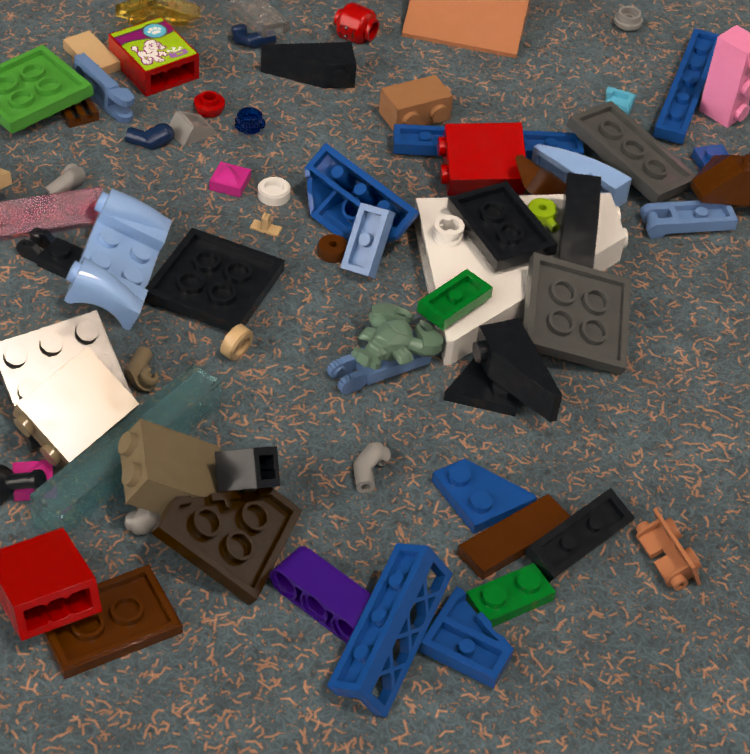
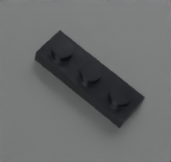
[524,488,635,583]

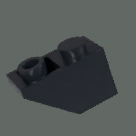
[215,446,280,492]

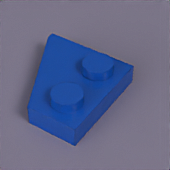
[432,458,537,534]
[419,586,514,689]

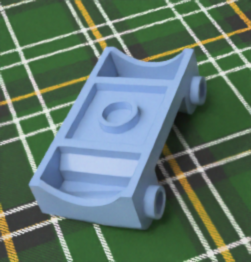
[64,188,172,330]

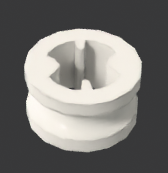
[432,214,465,248]

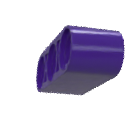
[269,546,371,644]

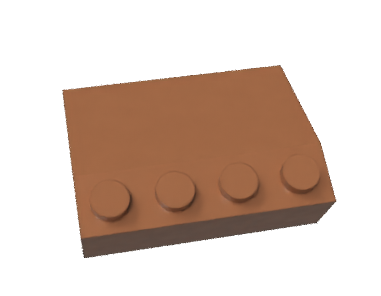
[401,0,531,58]

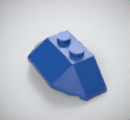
[304,143,420,243]

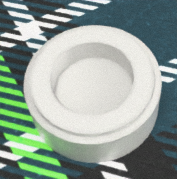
[258,177,291,206]

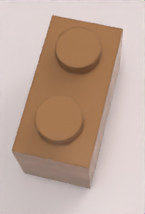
[379,75,453,130]

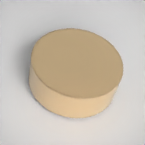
[220,324,253,361]

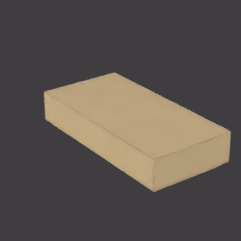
[63,30,121,74]

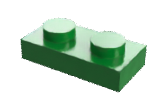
[417,269,493,330]
[466,563,556,627]

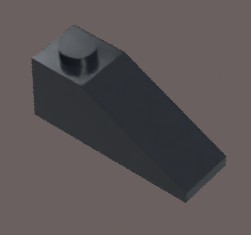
[260,42,356,89]
[472,318,562,422]

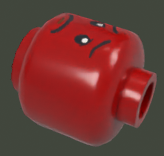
[334,2,379,45]

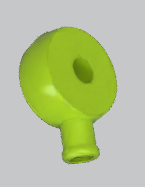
[528,198,560,233]

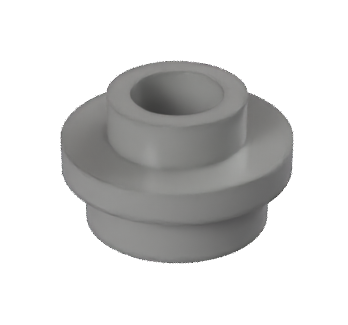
[614,6,643,31]

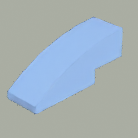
[531,144,632,207]

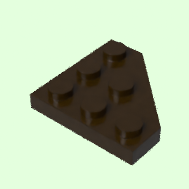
[151,487,302,605]

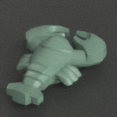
[351,303,443,370]

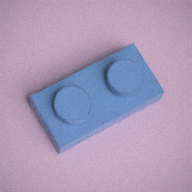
[340,203,395,279]

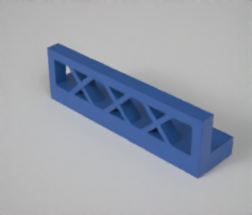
[327,543,453,718]

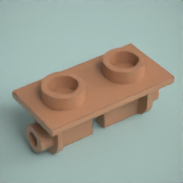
[636,508,702,591]

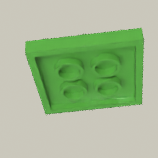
[0,45,94,134]

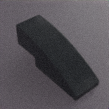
[558,173,601,268]

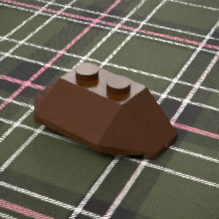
[690,154,750,207]

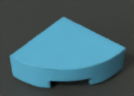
[605,87,636,115]

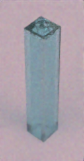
[30,364,221,534]

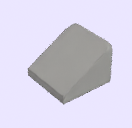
[169,111,216,146]

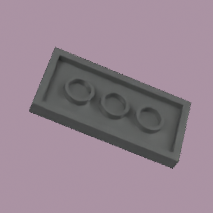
[566,101,696,203]

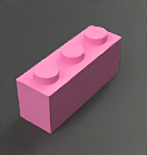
[698,25,750,128]

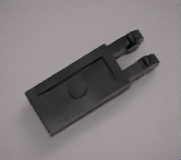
[16,227,84,279]

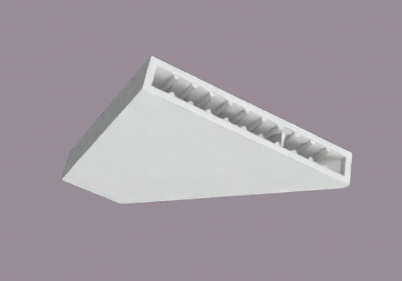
[413,193,628,365]

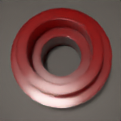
[194,91,225,118]

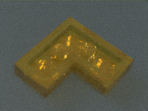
[116,0,201,26]

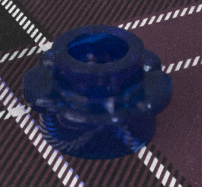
[235,107,266,135]

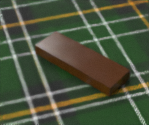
[457,494,570,580]

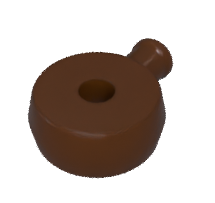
[317,234,348,263]

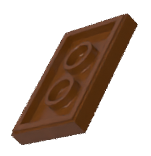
[43,564,183,680]

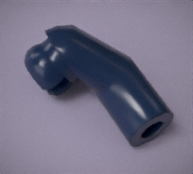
[231,24,276,48]
[125,123,175,150]

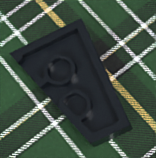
[444,358,519,416]

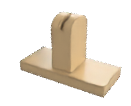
[250,212,283,237]

